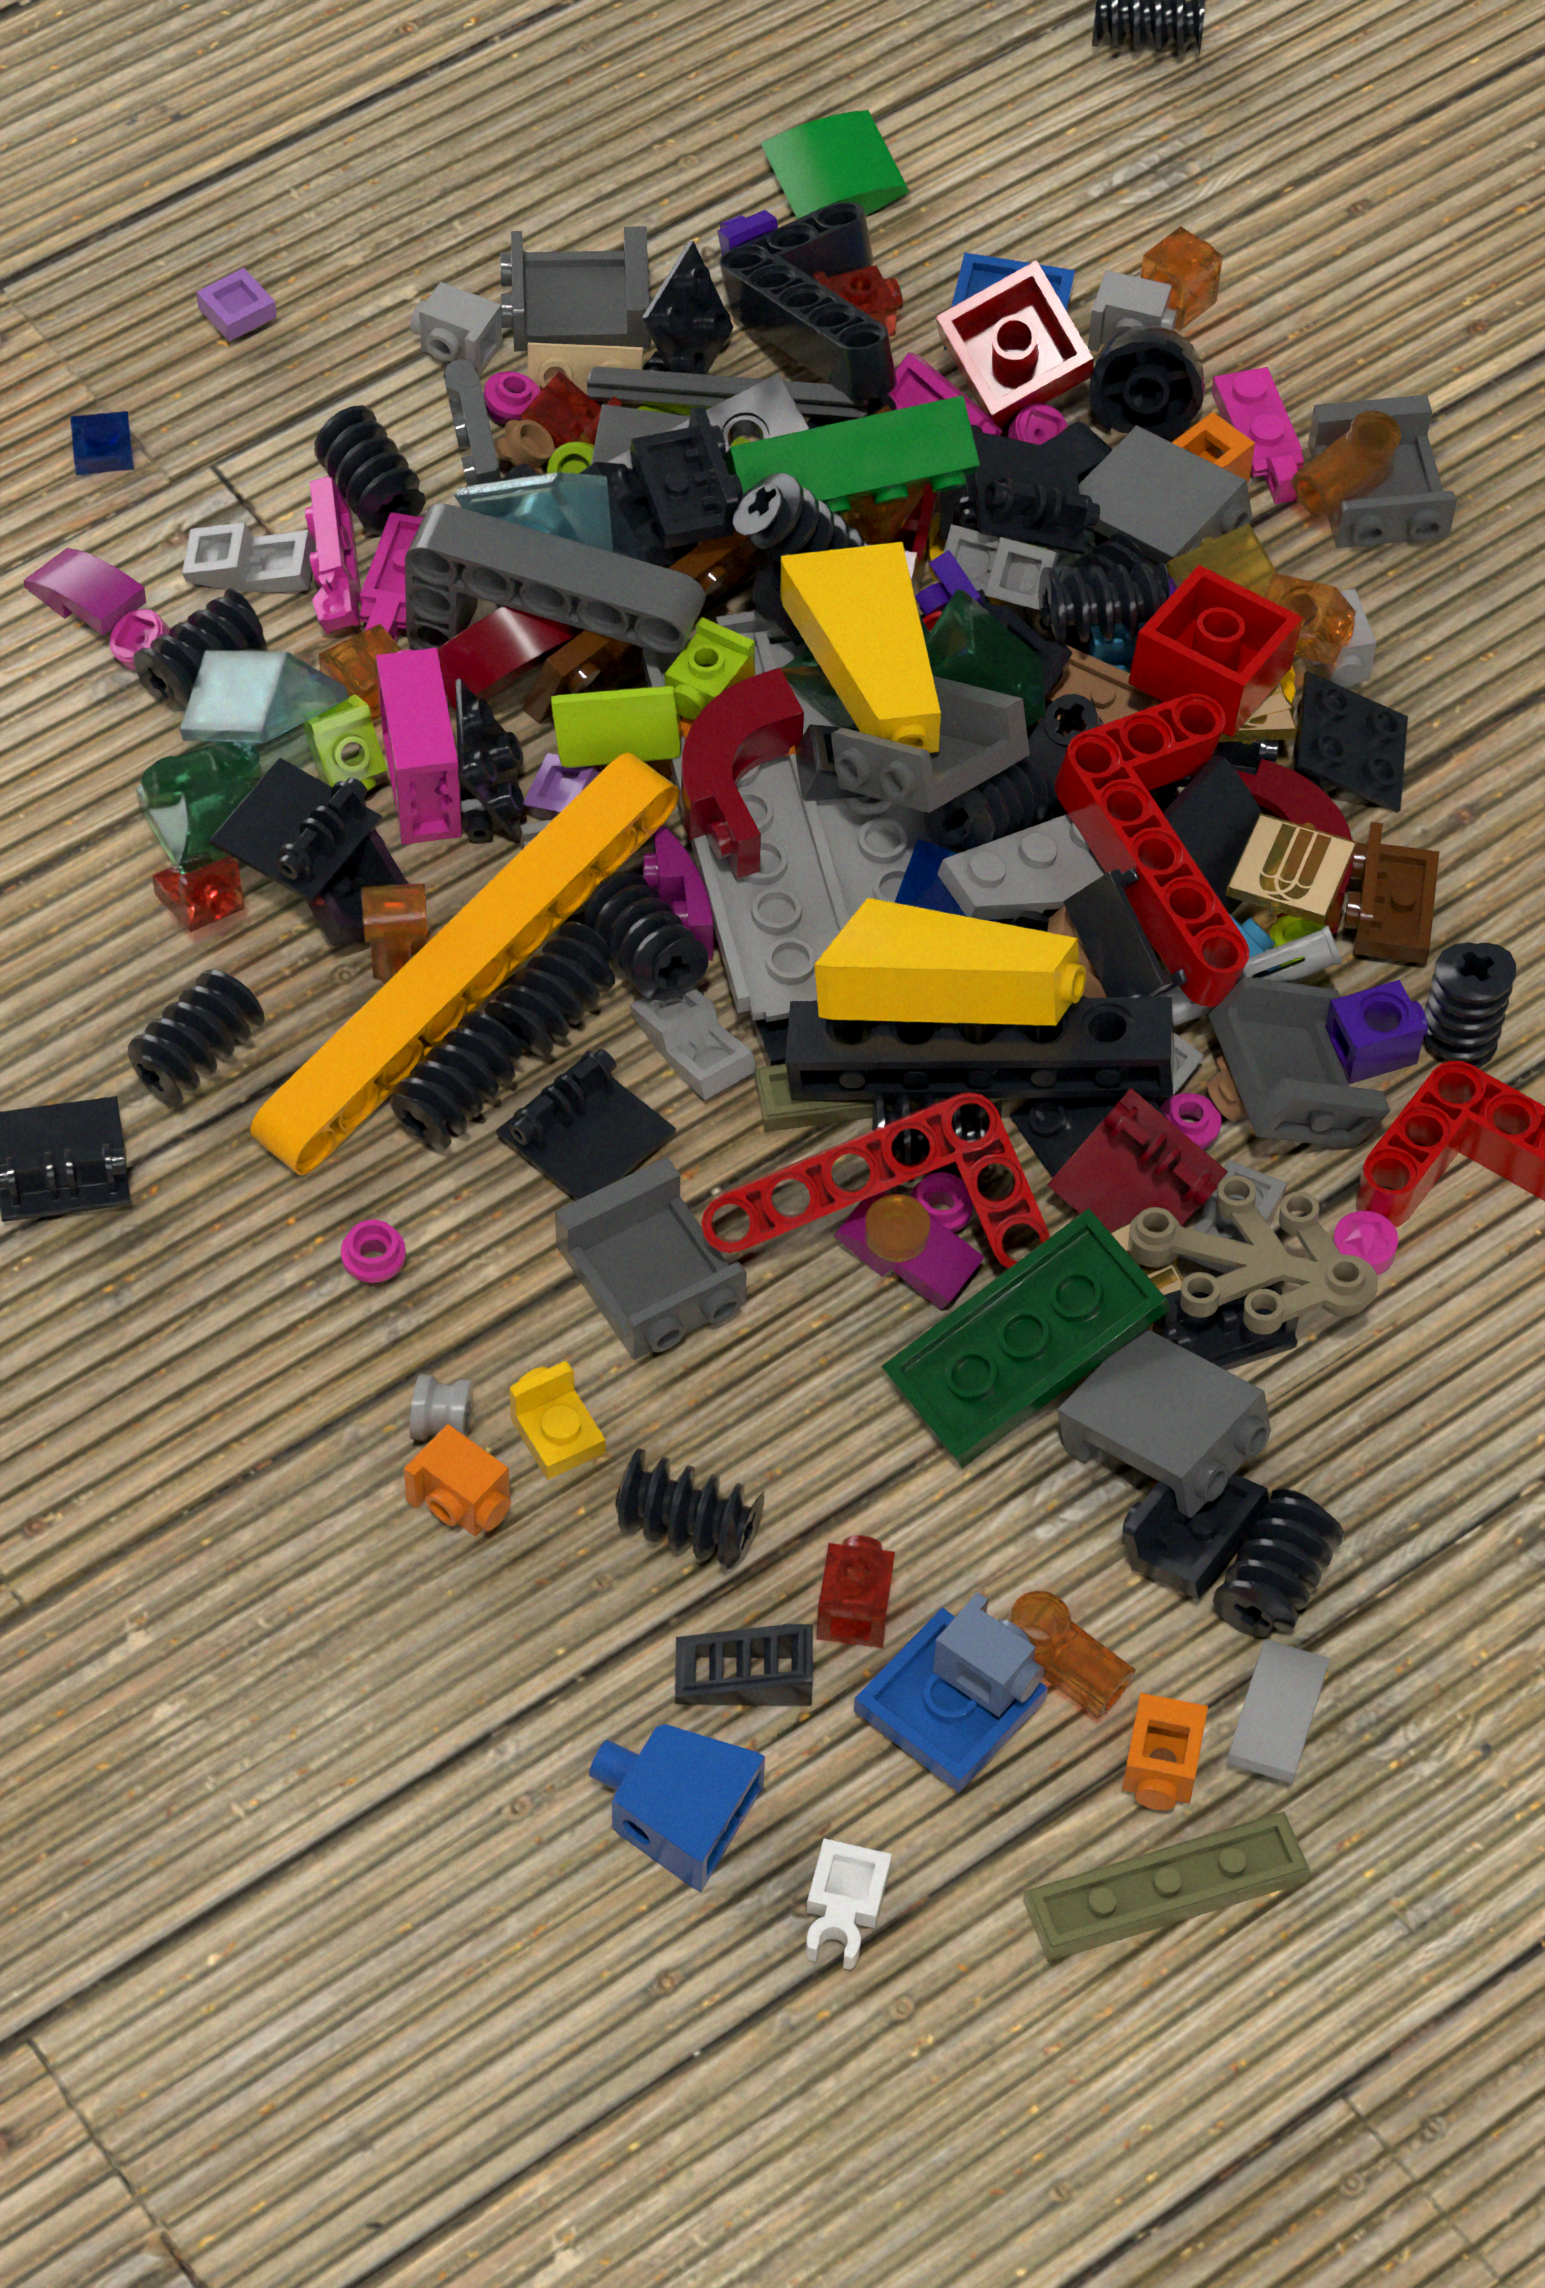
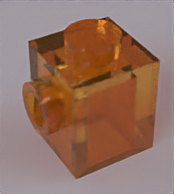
[1140,226,1223,332]

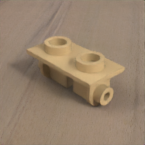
[527,343,644,401]

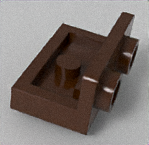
[1344,822,1440,964]

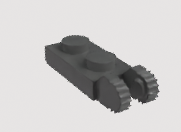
[443,358,501,492]

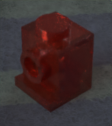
[813,265,903,337]
[816,1535,895,1648]

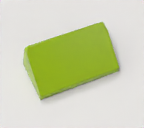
[551,686,682,768]

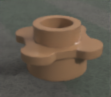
[494,420,554,475]
[1207,1055,1249,1122]

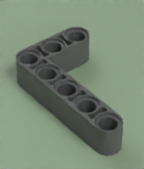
[405,503,706,654]

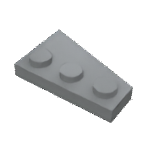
[938,814,1106,920]

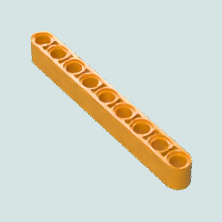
[250,752,680,1175]

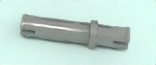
[1165,926,1342,1026]

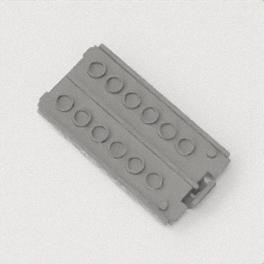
[642,610,966,1022]

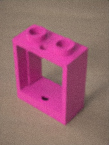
[376,647,462,845]

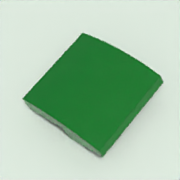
[761,110,910,219]

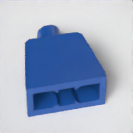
[589,1724,765,1892]

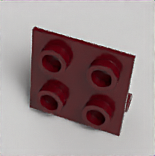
[1047,1088,1228,1269]

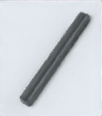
[587,366,871,421]

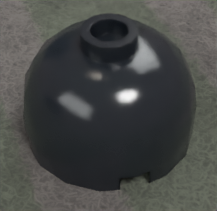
[1089,325,1205,441]

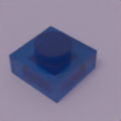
[70,411,134,475]

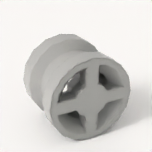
[410,1374,474,1441]

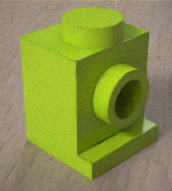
[664,617,755,720]
[299,694,388,790]

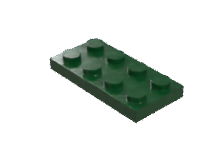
[881,1208,1171,1469]

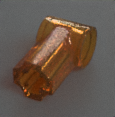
[1291,410,1402,517]
[362,883,428,984]
[1008,1590,1136,1719]

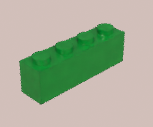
[725,395,980,515]

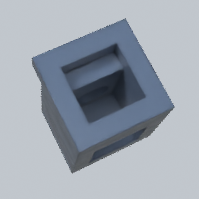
[933,1592,1045,1717]

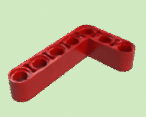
[1054,693,1249,1007]
[1356,1061,1545,1228]
[701,1091,1050,1269]

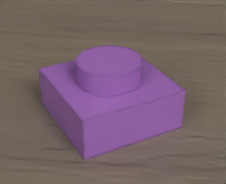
[196,268,277,342]
[524,753,603,820]

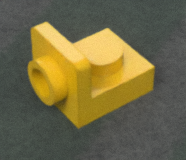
[509,1361,606,1480]

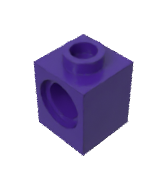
[1325,980,1428,1084]

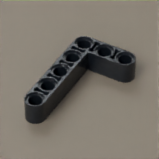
[719,202,897,400]

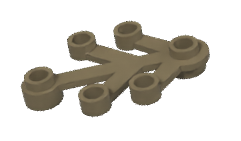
[1128,1175,1378,1334]

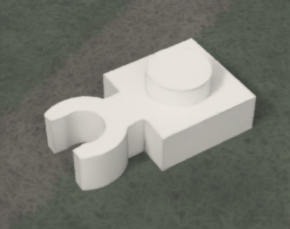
[806,1838,892,1970]

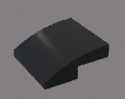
[1163,755,1280,915]

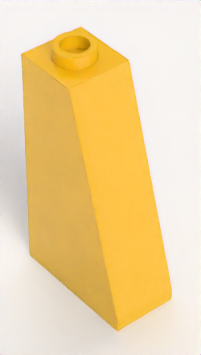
[781,542,941,753]
[814,898,1086,1026]

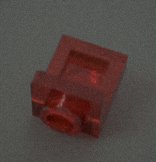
[519,371,623,449]
[152,852,245,932]

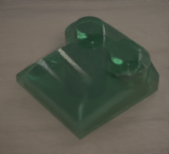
[136,738,264,875]

